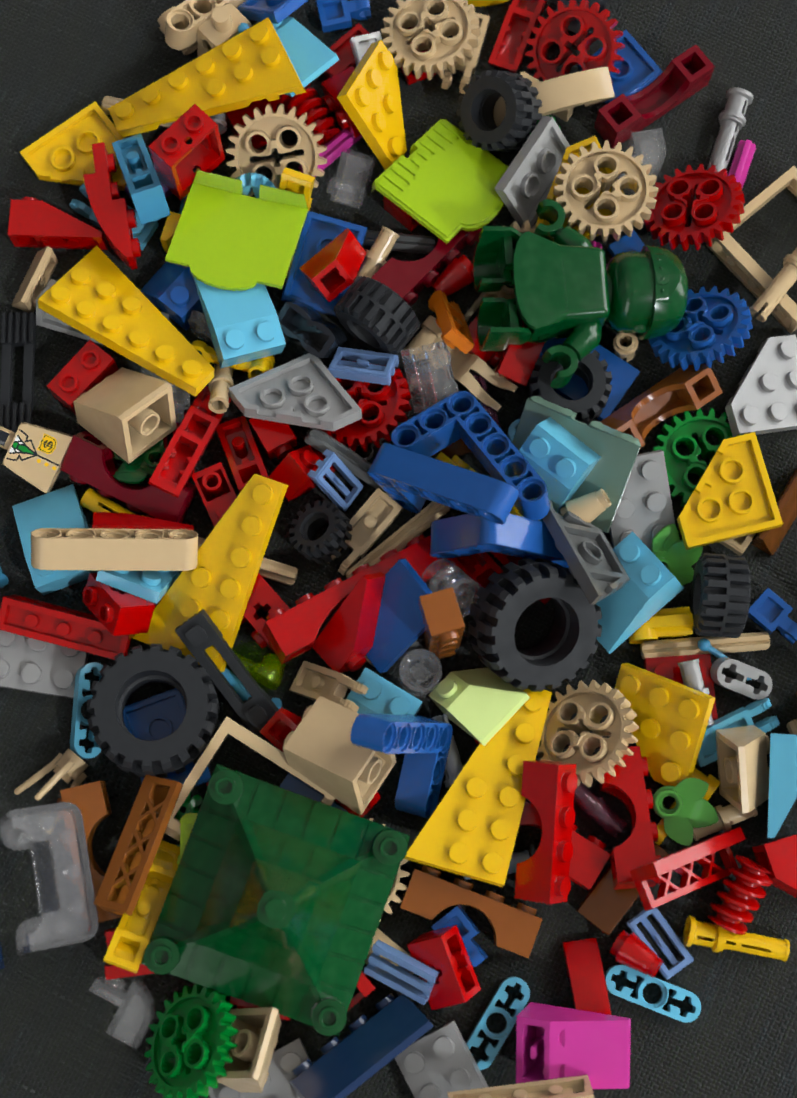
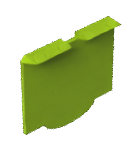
[371,119,508,244]
[165,170,308,291]

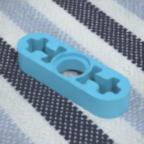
[70,662,104,759]
[604,964,701,1023]
[466,976,530,1070]

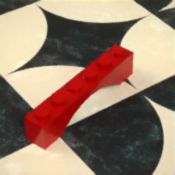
[262,534,455,664]

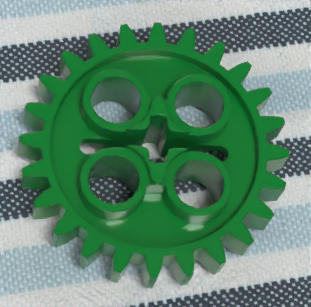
[651,408,733,507]
[144,984,238,1098]

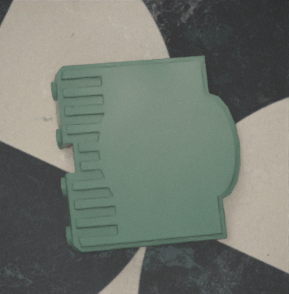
[512,396,641,533]

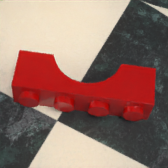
[599,746,662,890]
[515,760,578,905]
[519,800,611,890]

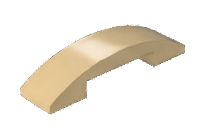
[493,67,615,127]

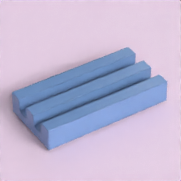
[328,347,399,386]
[307,449,364,512]
[625,907,694,980]
[364,939,439,1005]

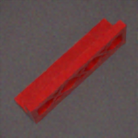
[0,594,136,660]
[630,827,746,911]

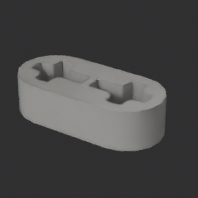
[710,657,773,700]

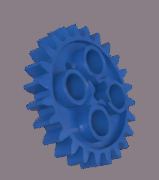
[649,286,753,371]

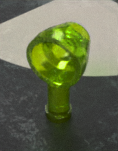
[227,649,285,690]

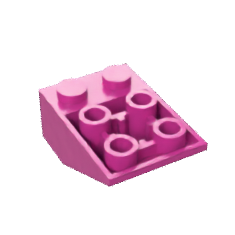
[516,1002,631,1089]

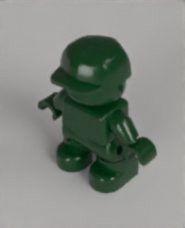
[473,199,688,389]

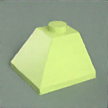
[428,668,530,746]

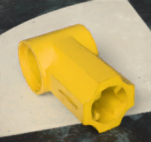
[629,606,693,644]

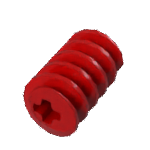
[279,83,340,145]
[707,855,773,935]

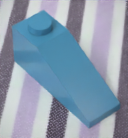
[112,133,171,225]

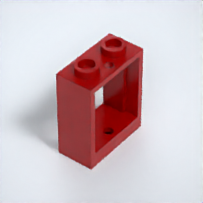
[148,104,225,200]

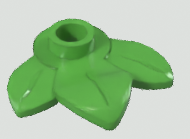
[651,523,703,585]
[653,778,719,846]

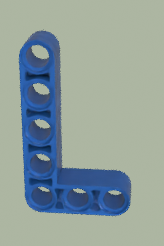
[391,391,550,521]
[367,443,520,525]
[430,514,569,568]
[351,714,453,819]

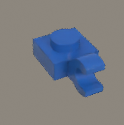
[316,0,372,33]
[748,588,797,644]
[431,905,488,968]

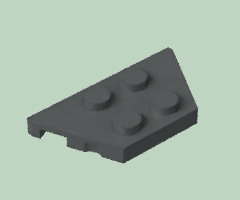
[542,500,630,605]

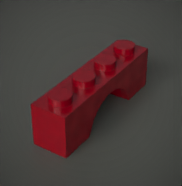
[594,44,715,149]
[371,228,481,307]
[60,431,197,523]

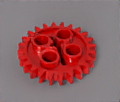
[525,0,625,83]
[644,164,745,251]
[321,359,412,452]

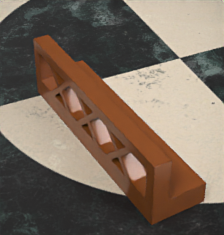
[93,775,183,917]

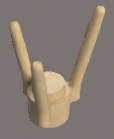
[14,748,88,835]

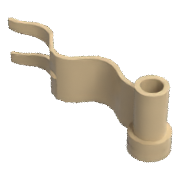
[403,315,518,412]

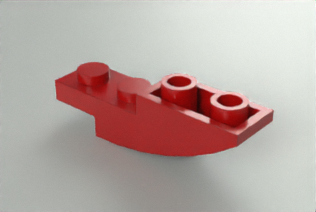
[83,142,141,270]

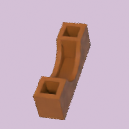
[600,364,723,449]
[419,587,465,660]
[57,781,120,925]
[400,865,543,958]

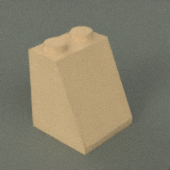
[73,367,177,463]
[283,696,396,815]

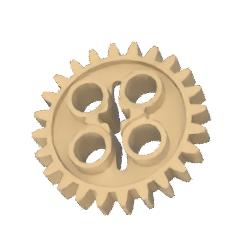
[381,0,481,80]
[226,103,328,197]
[553,140,658,243]
[537,680,639,788]

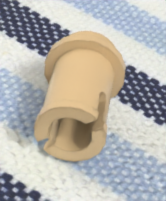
[613,333,639,362]

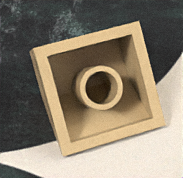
[715,725,770,813]
[217,1007,282,1093]

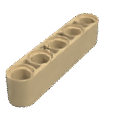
[165,0,246,50]
[31,528,198,571]

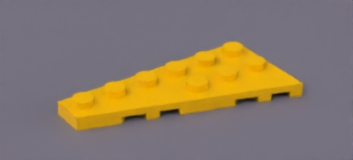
[108,17,306,138]
[38,246,215,397]
[133,474,288,672]
[404,688,552,887]

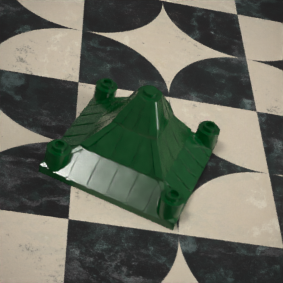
[141,764,410,1036]

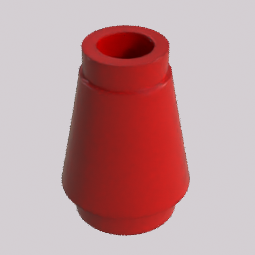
[432,254,474,297]
[610,930,663,978]

